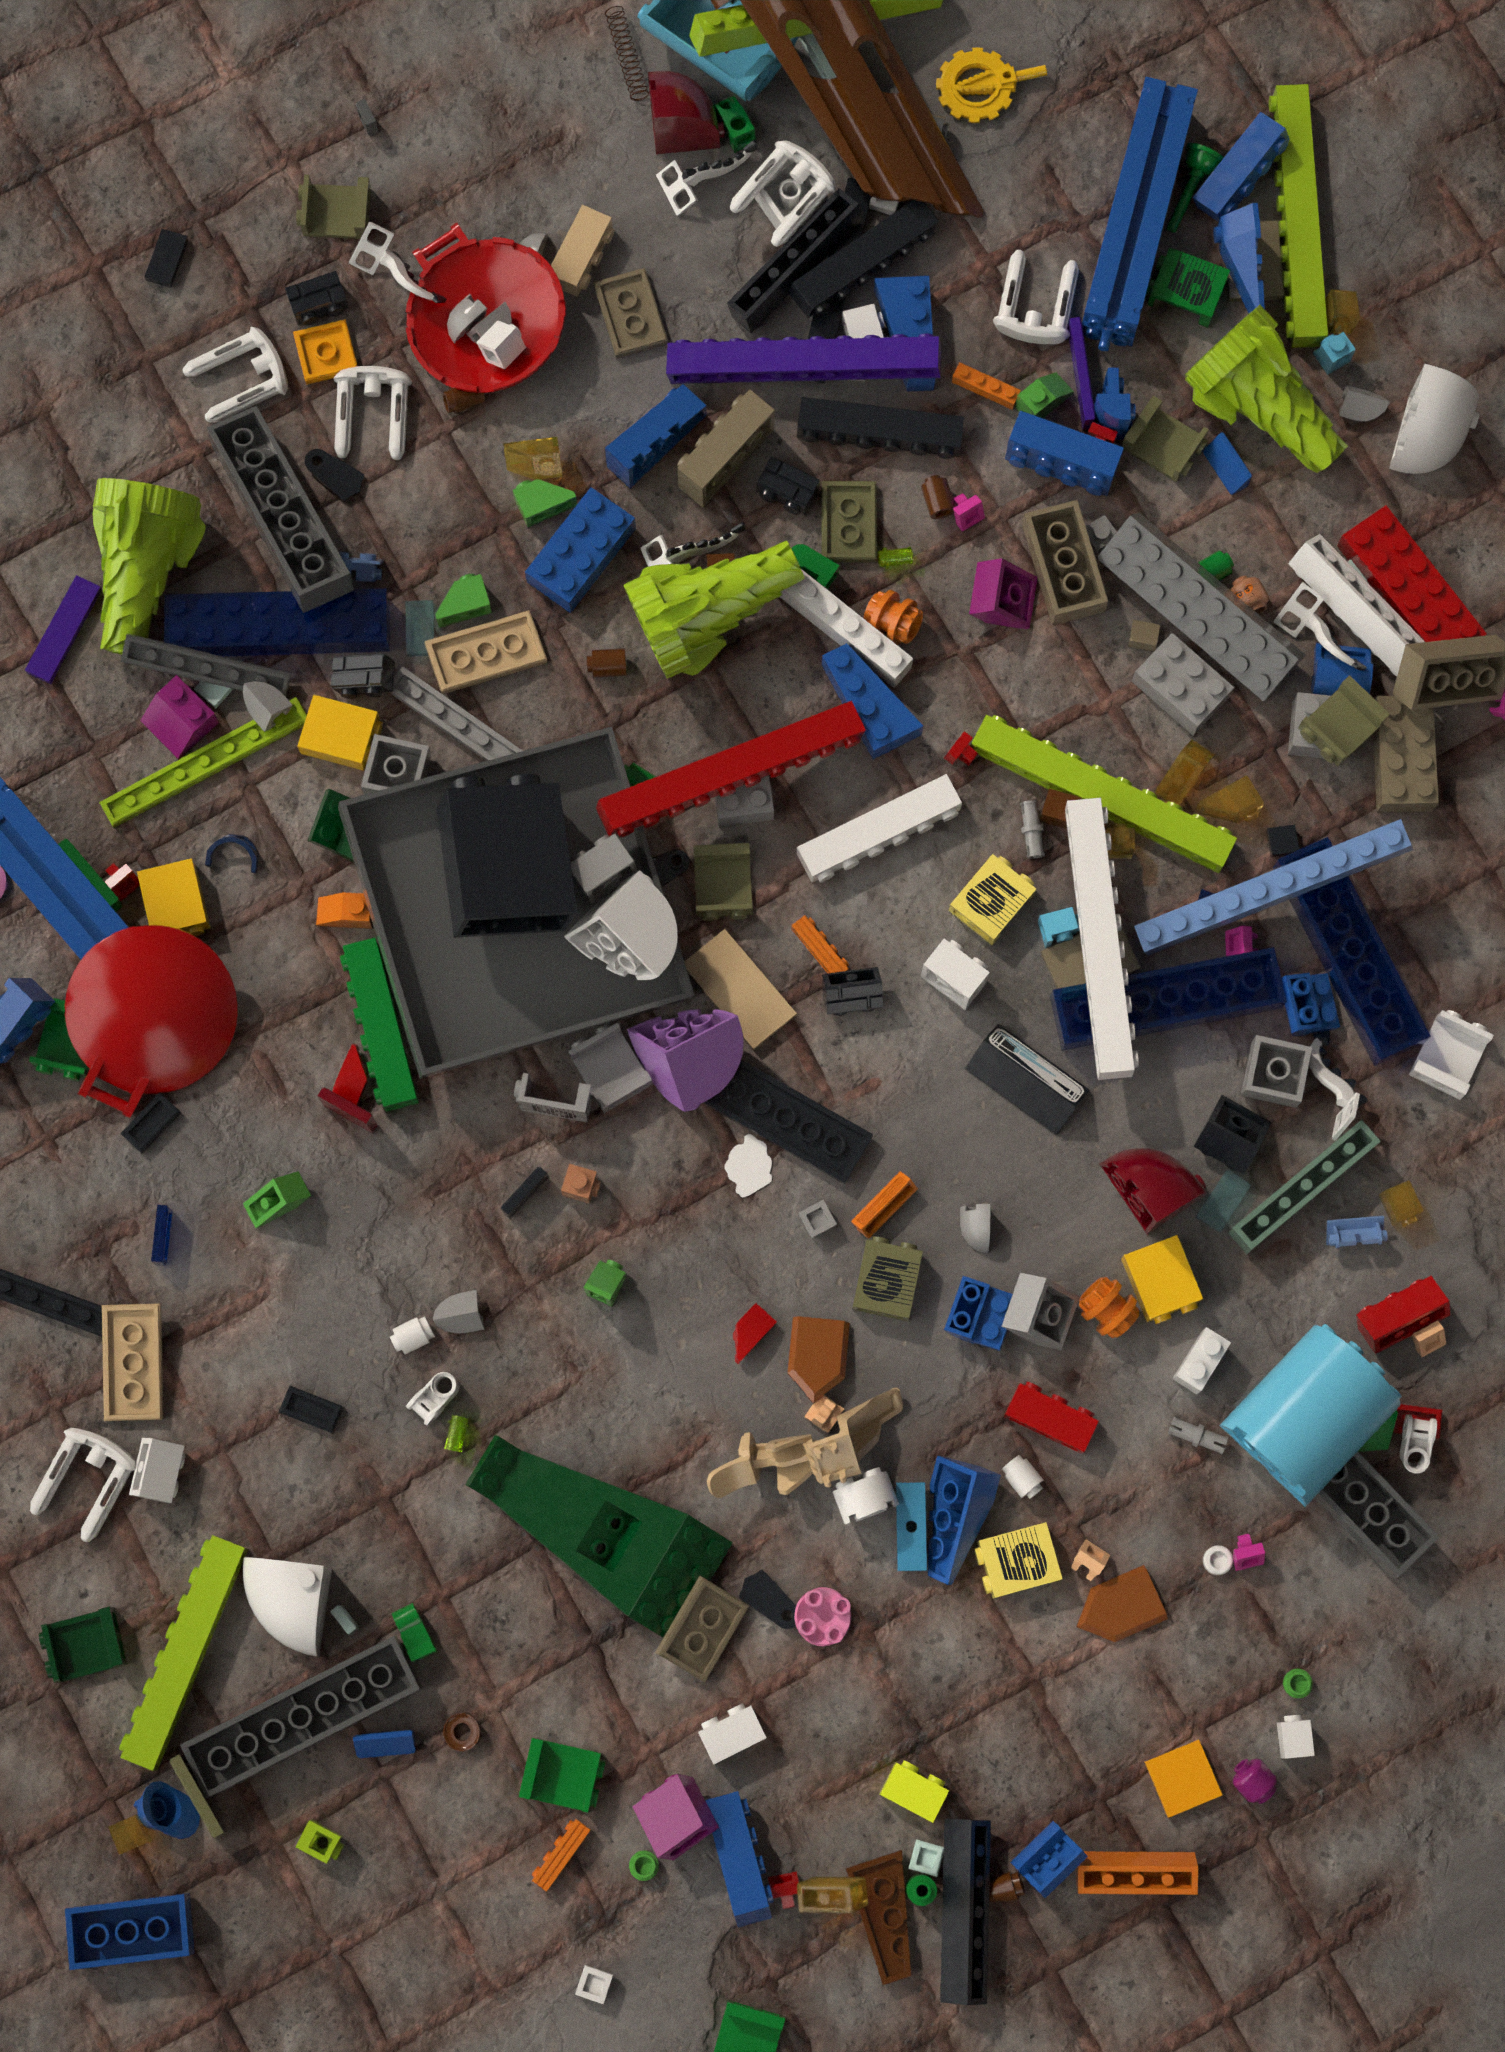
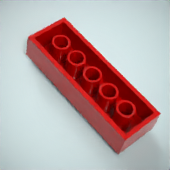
[1337,505,1487,642]

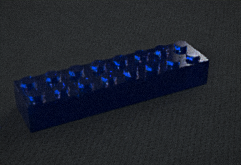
[164,588,390,656]
[1273,837,1431,1067]
[1050,947,1287,1051]

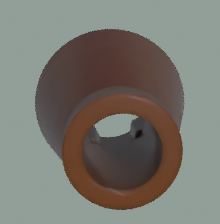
[443,388,485,415]
[989,1871,1025,1903]

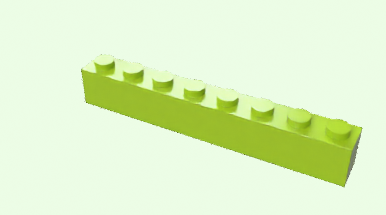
[119,1535,249,1771]

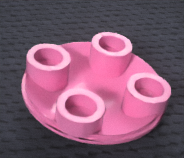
[794,1587,851,1646]

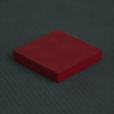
[317,1087,377,1134]

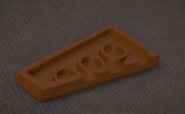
[845,1850,911,1985]

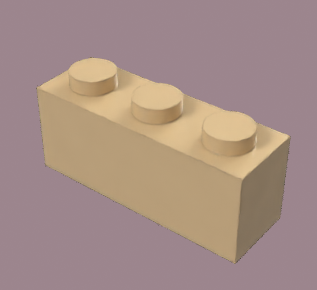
[551,205,615,297]

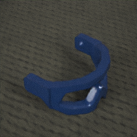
[205,834,259,873]

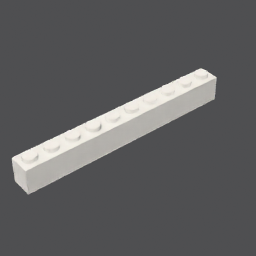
[1065,798,1139,1080]

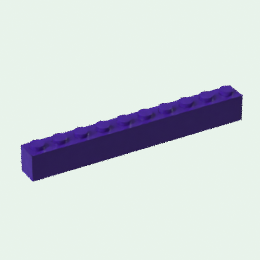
[666,333,942,384]

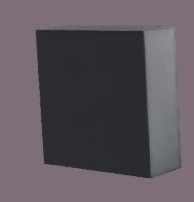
[1266,824,1299,857]

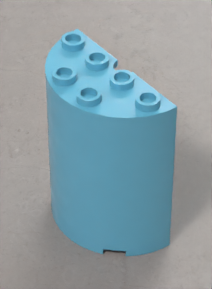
[637,0,799,101]
[1219,1324,1402,1507]

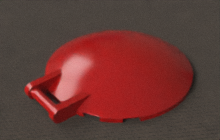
[406,223,566,393]
[65,925,238,1118]

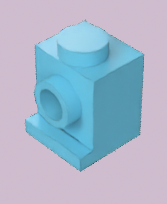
[1313,332,1356,375]
[1038,907,1080,948]

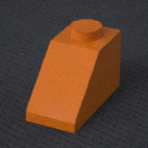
[316,892,373,929]

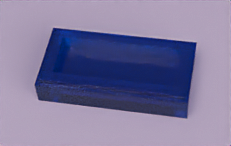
[151,1205,173,1266]

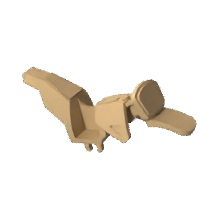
[707,1388,903,1498]

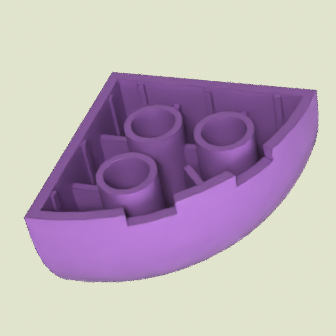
[627,1009,743,1112]

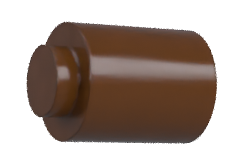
[921,475,956,519]
[586,648,627,678]

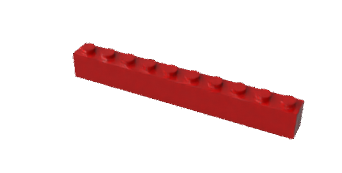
[596,701,866,838]

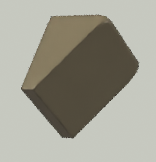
[1128,620,1160,652]

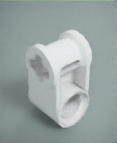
[406,1372,460,1426]
[1400,1414,1437,1474]

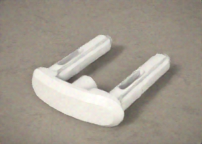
[730,140,836,247]
[993,250,1079,344]
[183,327,288,423]
[334,366,412,460]
[30,1428,136,1542]

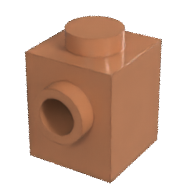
[561,1164,601,1204]

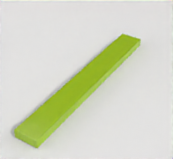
[99,697,307,828]

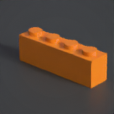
[1076,1851,1198,1895]

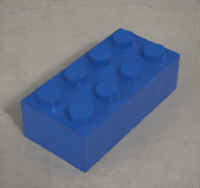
[1005,411,1124,496]
[525,487,636,613]
[65,1893,195,1970]

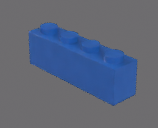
[1193,112,1290,222]

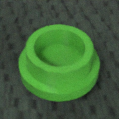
[1283,1669,1313,1698]
[629,1850,659,1881]

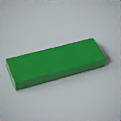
[58,838,123,912]

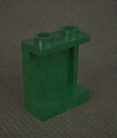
[38,1606,128,1683]

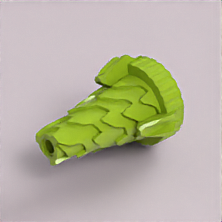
[1184,305,1348,473]
[93,478,206,655]
[623,540,805,679]

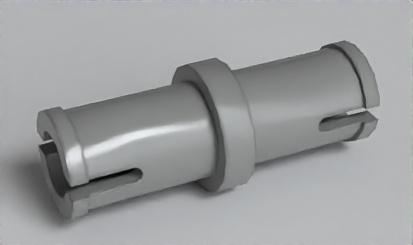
[1020,800,1045,859]
[1168,1417,1229,1455]

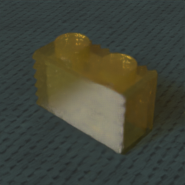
[797,1877,868,1914]

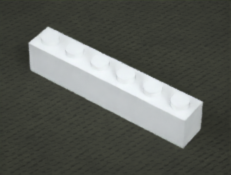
[1288,534,1425,676]
[780,569,913,688]
[797,774,962,883]

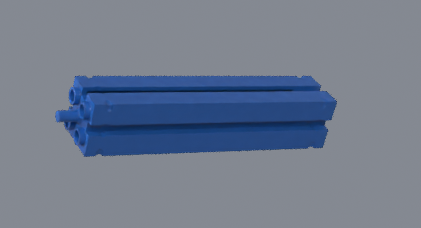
[1082,77,1198,351]
[0,777,129,959]

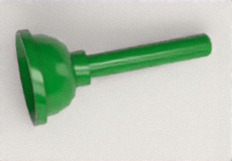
[1167,143,1224,233]

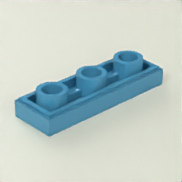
[896,1482,927,1571]

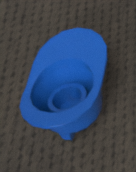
[133,1781,200,1839]

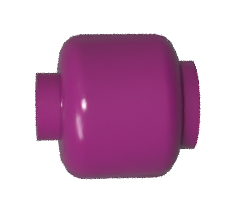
[1233,1759,1277,1804]

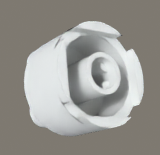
[832,1467,899,1525]

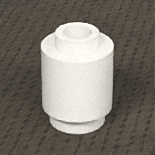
[390,1316,435,1355]
[1002,1455,1044,1499]

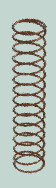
[605,6,649,101]

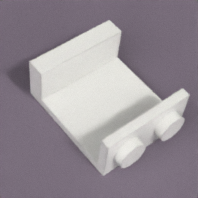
[1409,1010,1494,1100]

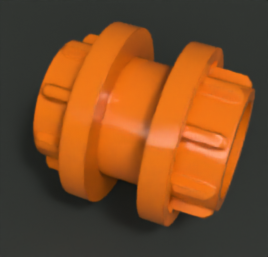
[864,590,923,645]
[1079,1277,1139,1338]

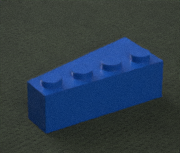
[874,276,935,392]
[605,384,707,489]
[822,643,923,759]
[0,978,55,1064]
[705,1791,774,1928]

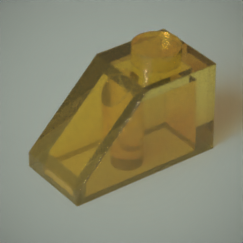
[503,437,563,480]
[1155,739,1214,805]
[1196,775,1264,824]

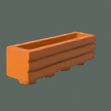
[951,362,1021,410]
[791,915,849,973]
[851,1171,918,1239]
[532,1818,591,1892]

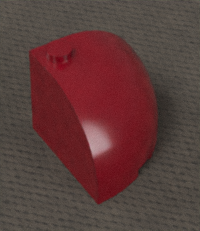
[648,71,724,154]
[1099,1148,1207,1234]

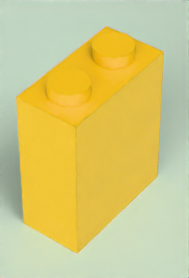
[297,694,383,771]
[137,858,210,936]
[1121,1235,1203,1324]

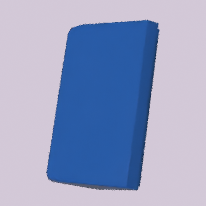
[1203,432,1252,495]
[353,1730,416,1758]

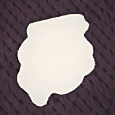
[725,1134,772,1197]

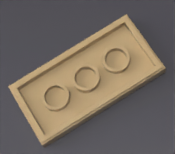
[424,610,547,694]
[684,929,797,1051]
[102,1303,163,1421]

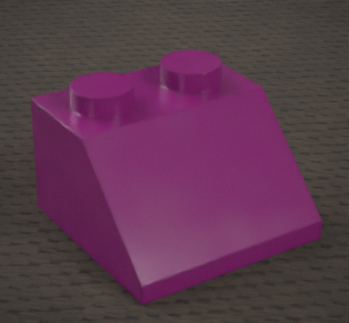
[969,558,1038,629]
[140,675,219,760]

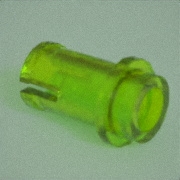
[877,546,913,569]
[444,1415,470,1453]

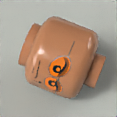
[1230,576,1269,615]

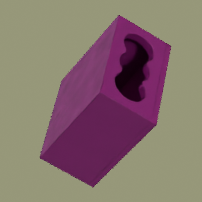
[632,1774,719,1860]

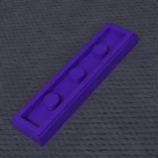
[1068,317,1096,430]
[25,575,102,684]

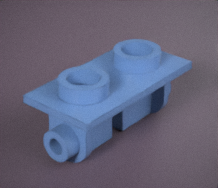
[338,551,384,582]
[1326,1216,1388,1248]

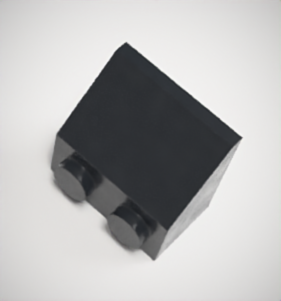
[1193,1095,1272,1175]

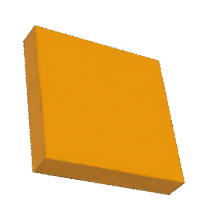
[293,319,358,385]
[1144,1739,1222,1818]

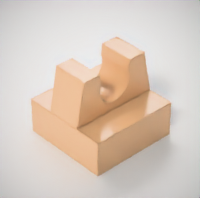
[1411,1321,1446,1357]
[804,1395,844,1433]
[1071,1539,1110,1581]

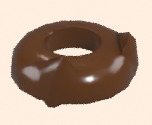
[443,1712,481,1752]

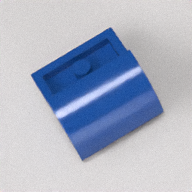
[1094,368,1136,440]
[1311,643,1373,696]
[1279,973,1340,1036]
[944,1276,1013,1351]
[1010,1821,1088,1898]

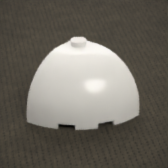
[1389,364,1480,474]
[564,870,678,980]
[243,1557,332,1657]

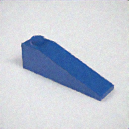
[1213,203,1265,313]
[928,1456,1001,1585]

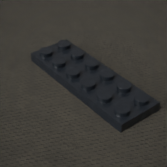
[702,1060,873,1185]

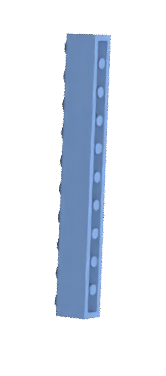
[1134,819,1413,956]

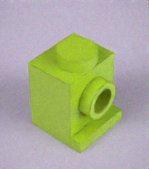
[295,1819,345,1864]

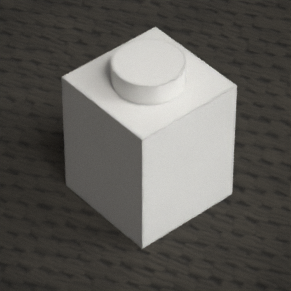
[477,321,526,369]
[1277,1714,1315,1759]

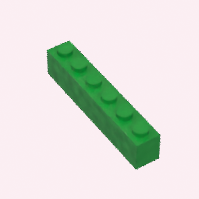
[340,937,419,1112]

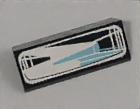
[965,1024,1089,1135]

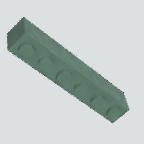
[1228,1120,1381,1255]

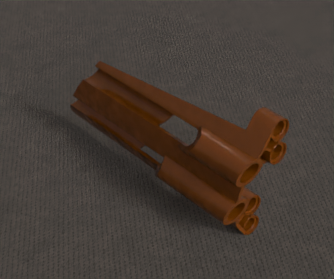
[711,0,984,218]

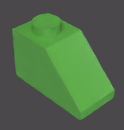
[1015,372,1074,418]
[513,479,577,527]
[435,574,492,628]
[243,1171,311,1228]
[584,1259,627,1307]

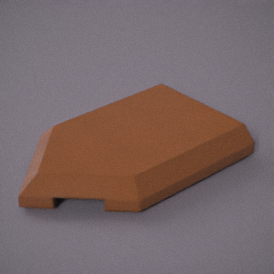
[787,1316,850,1404]
[1076,1565,1168,1642]

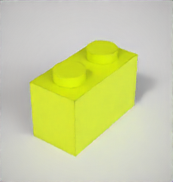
[879,1760,949,1823]

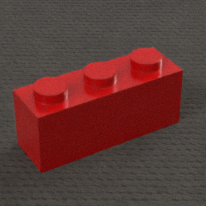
[1356,1275,1451,1354]
[1003,1382,1099,1454]

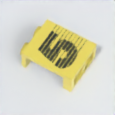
[949,854,1036,945]
[974,1522,1062,1599]

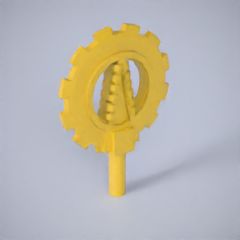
[936,47,1047,123]

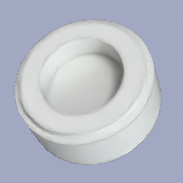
[1203,1545,1233,1575]

